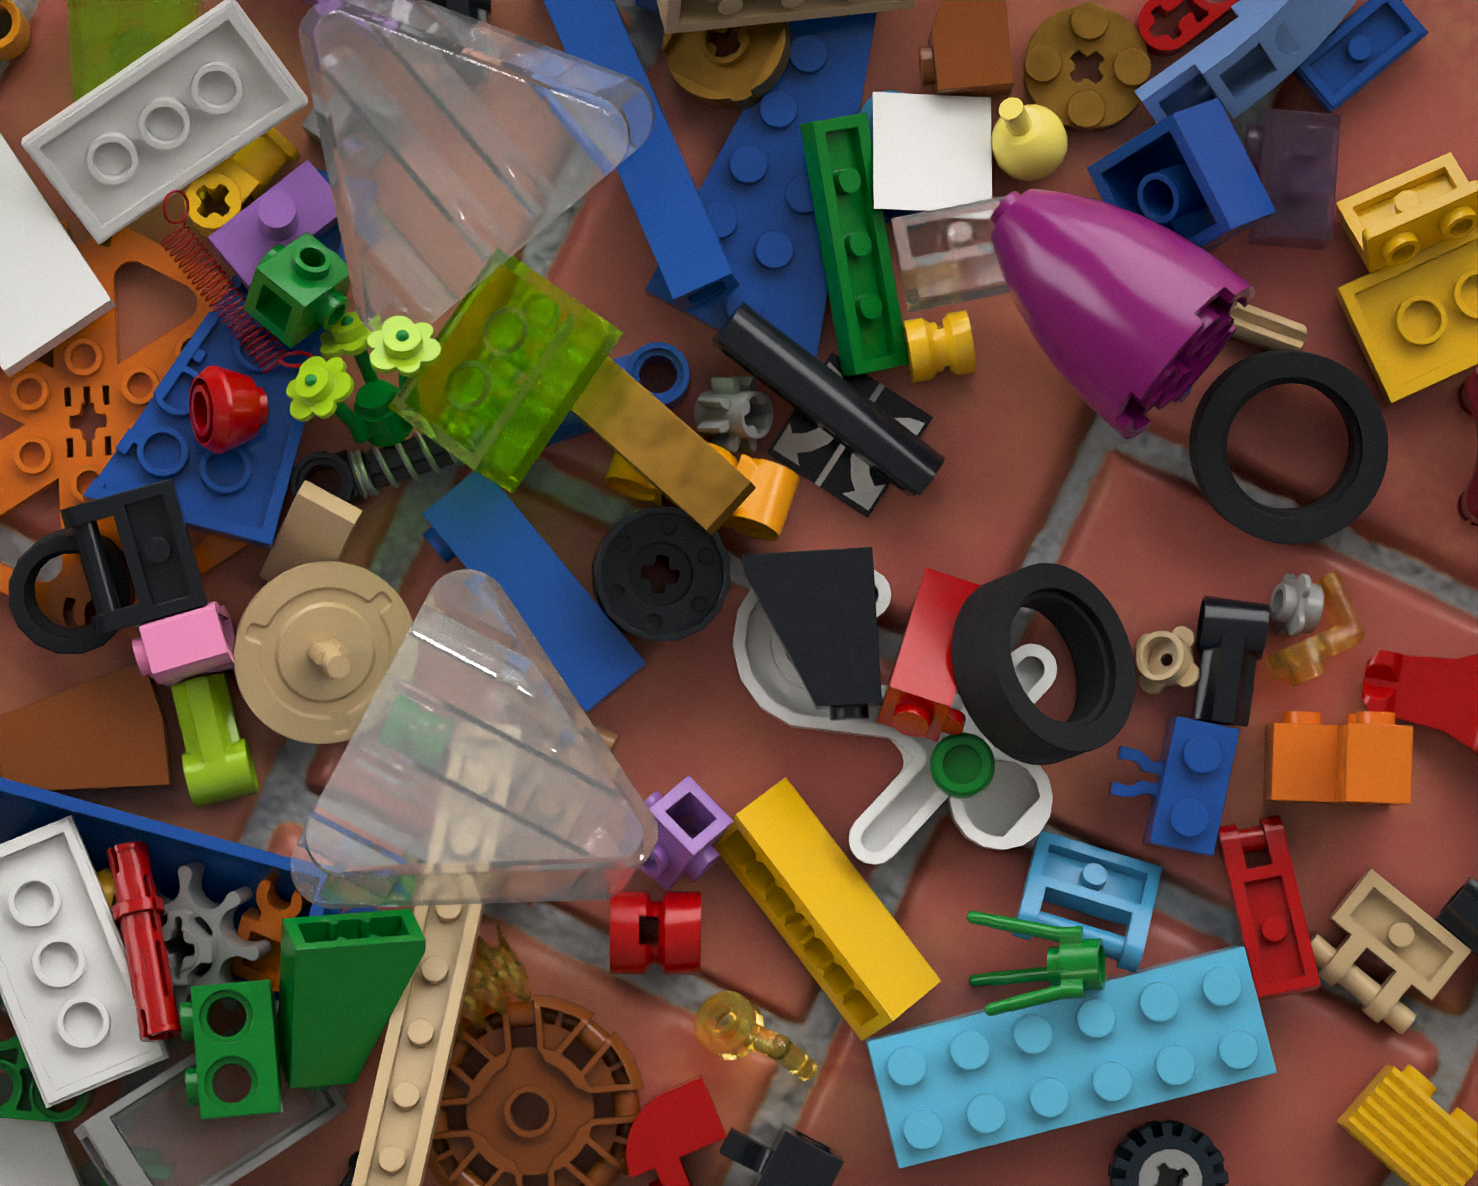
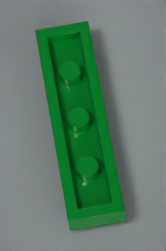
[800,113,909,376]

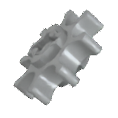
[119,860,271,1025]

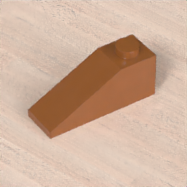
[918,0,1014,97]

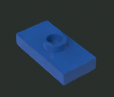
[1292,0,1429,116]

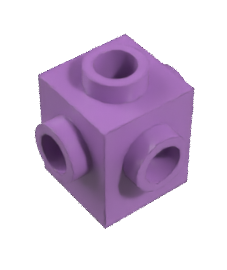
[622,776,734,891]

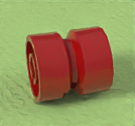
[610,890,701,975]

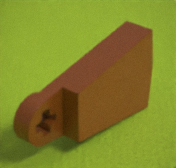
[0,662,174,792]

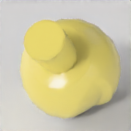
[991,97,1068,182]

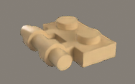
[1310,869,1472,1034]

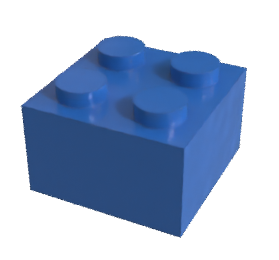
[1087,98,1276,252]

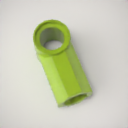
[171,673,259,808]

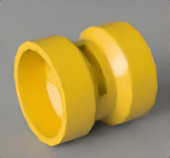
[903,310,977,383]

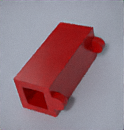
[876,567,982,742]

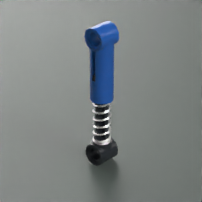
[290,342,690,506]

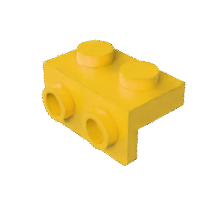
[1335,152,1478,273]

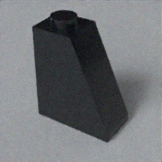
[742,547,882,721]

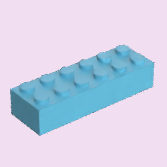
[865,945,1277,1169]

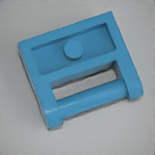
[1011,830,1162,973]

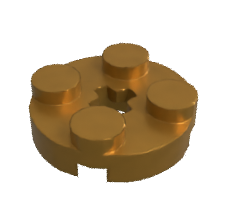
[1023,2,1151,132]
[663,22,793,109]

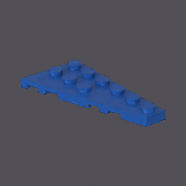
[645,12,877,358]
[83,169,370,549]

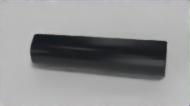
[712,301,945,496]

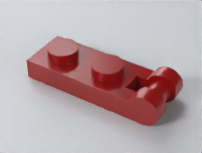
[1217,815,1321,1001]

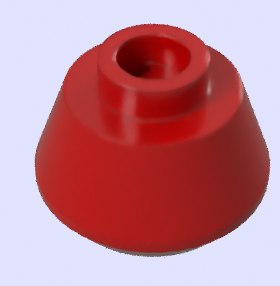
[189,365,269,454]

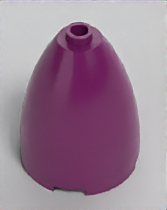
[990,189,1255,440]

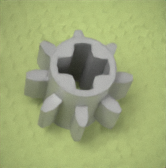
[694,376,773,452]

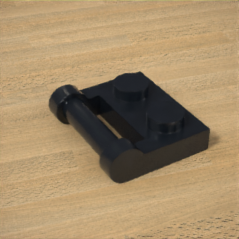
[60,479,209,636]

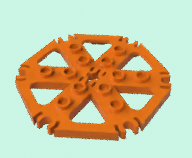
[0,220,252,627]

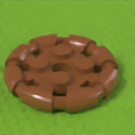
[427,994,644,1186]

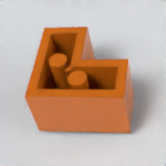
[1263,711,1413,806]

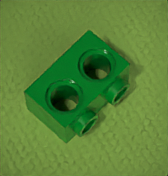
[180,979,284,1120]

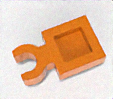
[231,872,311,992]

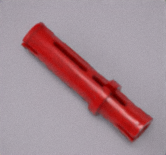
[106,841,182,1042]

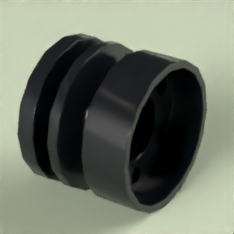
[592,506,731,642]

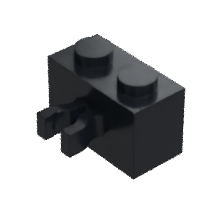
[719,1123,844,1186]

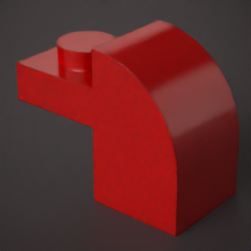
[626,1074,727,1186]

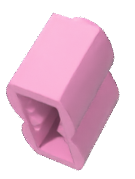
[132,601,235,688]

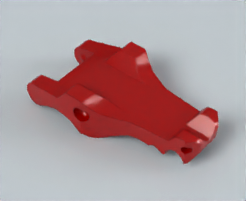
[1361,649,1478,756]

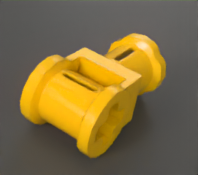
[184,128,301,239]

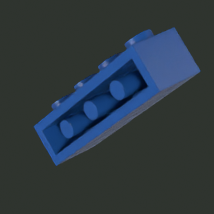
[422,465,647,714]

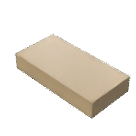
[259,480,362,582]

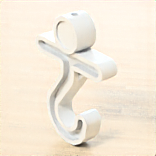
[732,570,1057,865]

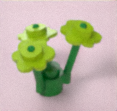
[286,311,441,447]

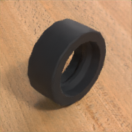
[9,528,135,654]

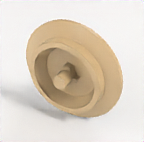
[233,561,417,744]

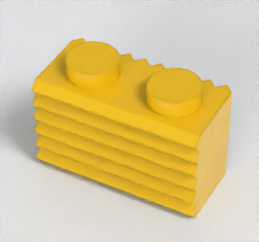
[1336,1064,1478,1186]

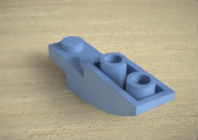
[1134,0,1357,124]

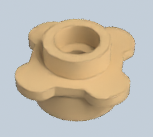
[1135,626,1200,695]

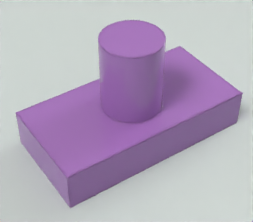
[208,159,349,291]

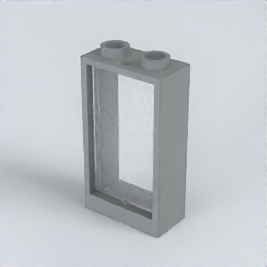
[74,999,349,1186]

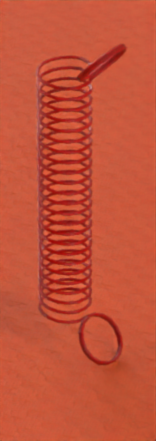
[161,190,313,374]

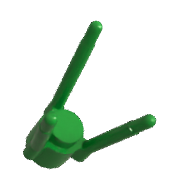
[966,911,1106,1016]

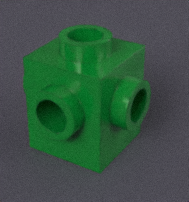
[243,232,355,349]

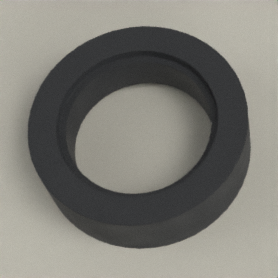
[1189,349,1388,544]
[951,563,1135,765]

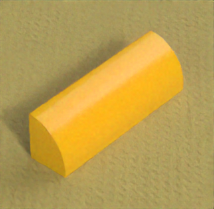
[714,777,941,1041]

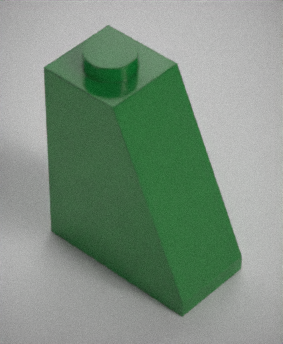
[278,908,426,1091]

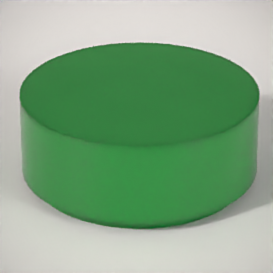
[930,732,995,799]

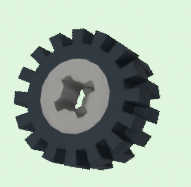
[1108,1120,1229,1186]

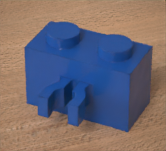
[1109,716,1240,856]

